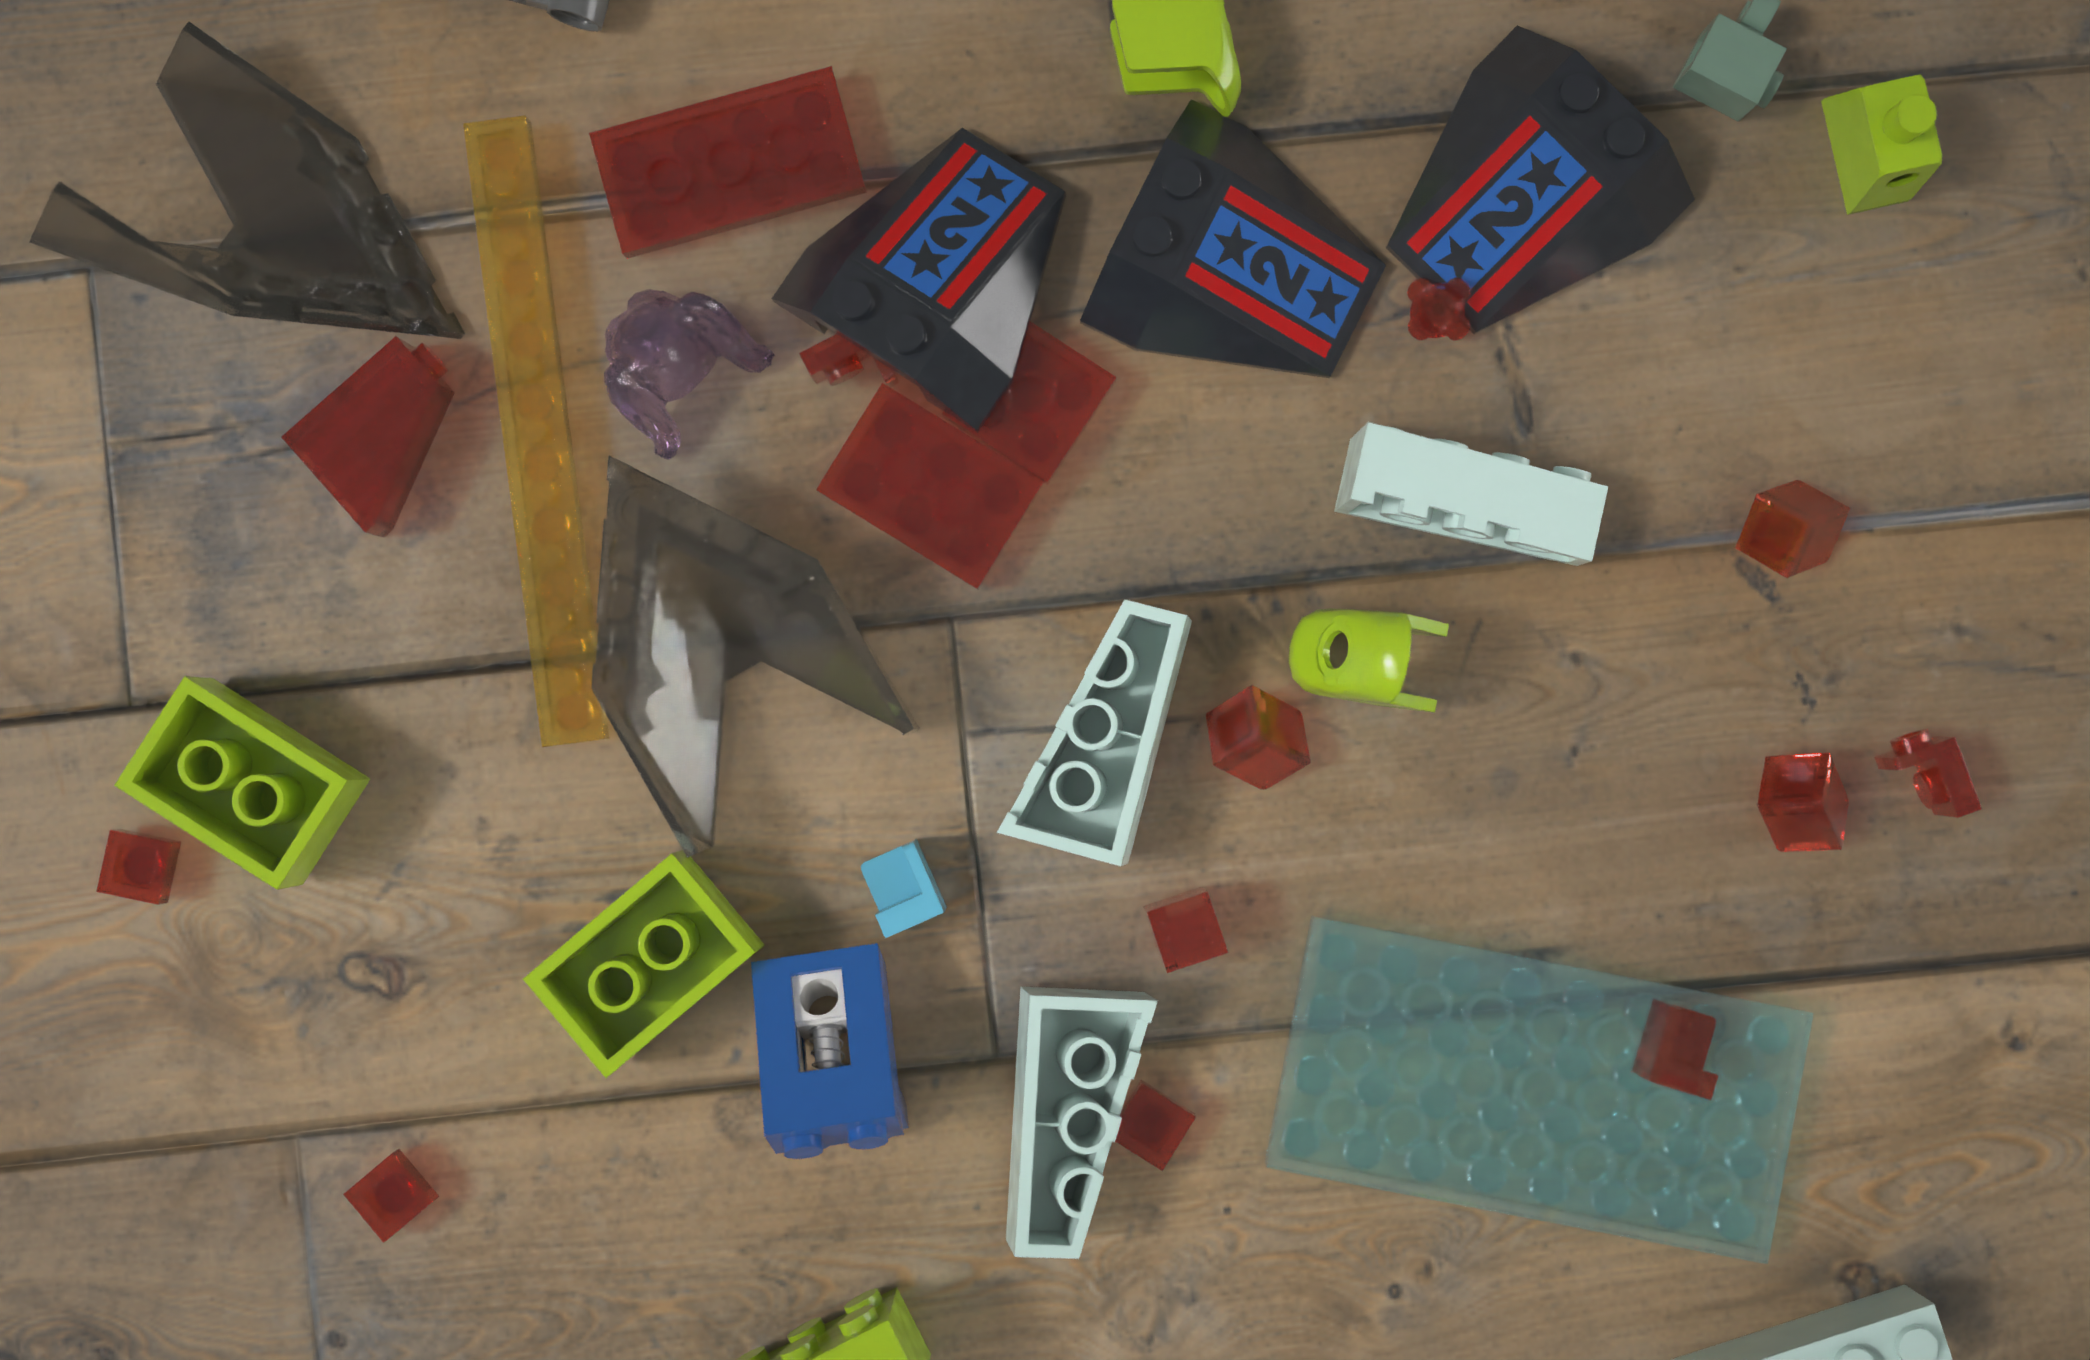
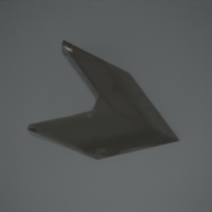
[29,22,466,339]
[591,455,920,858]

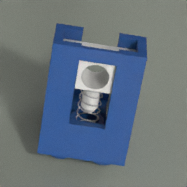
[751,943,909,1159]

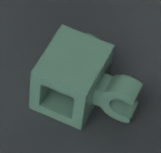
[1672,0,1787,121]

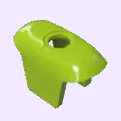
[1110,0,1241,117]
[1289,608,1449,713]

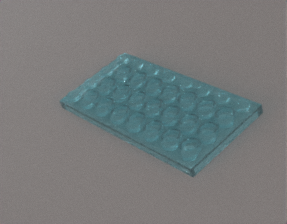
[1265,915,1814,1264]

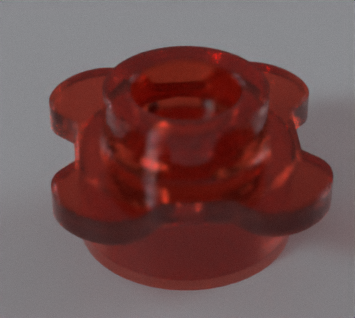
[1407,277,1471,341]

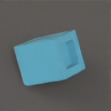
[861,839,947,938]

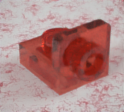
[799,334,899,388]
[1874,729,1982,818]

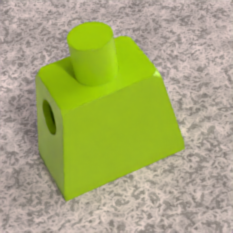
[1821,74,1942,215]

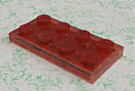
[589,66,867,259]

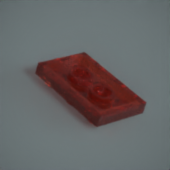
[816,383,1044,590]

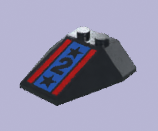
[1385,25,1695,334]
[1080,99,1386,378]
[771,128,1066,433]

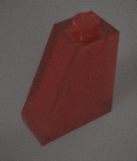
[281,336,455,538]

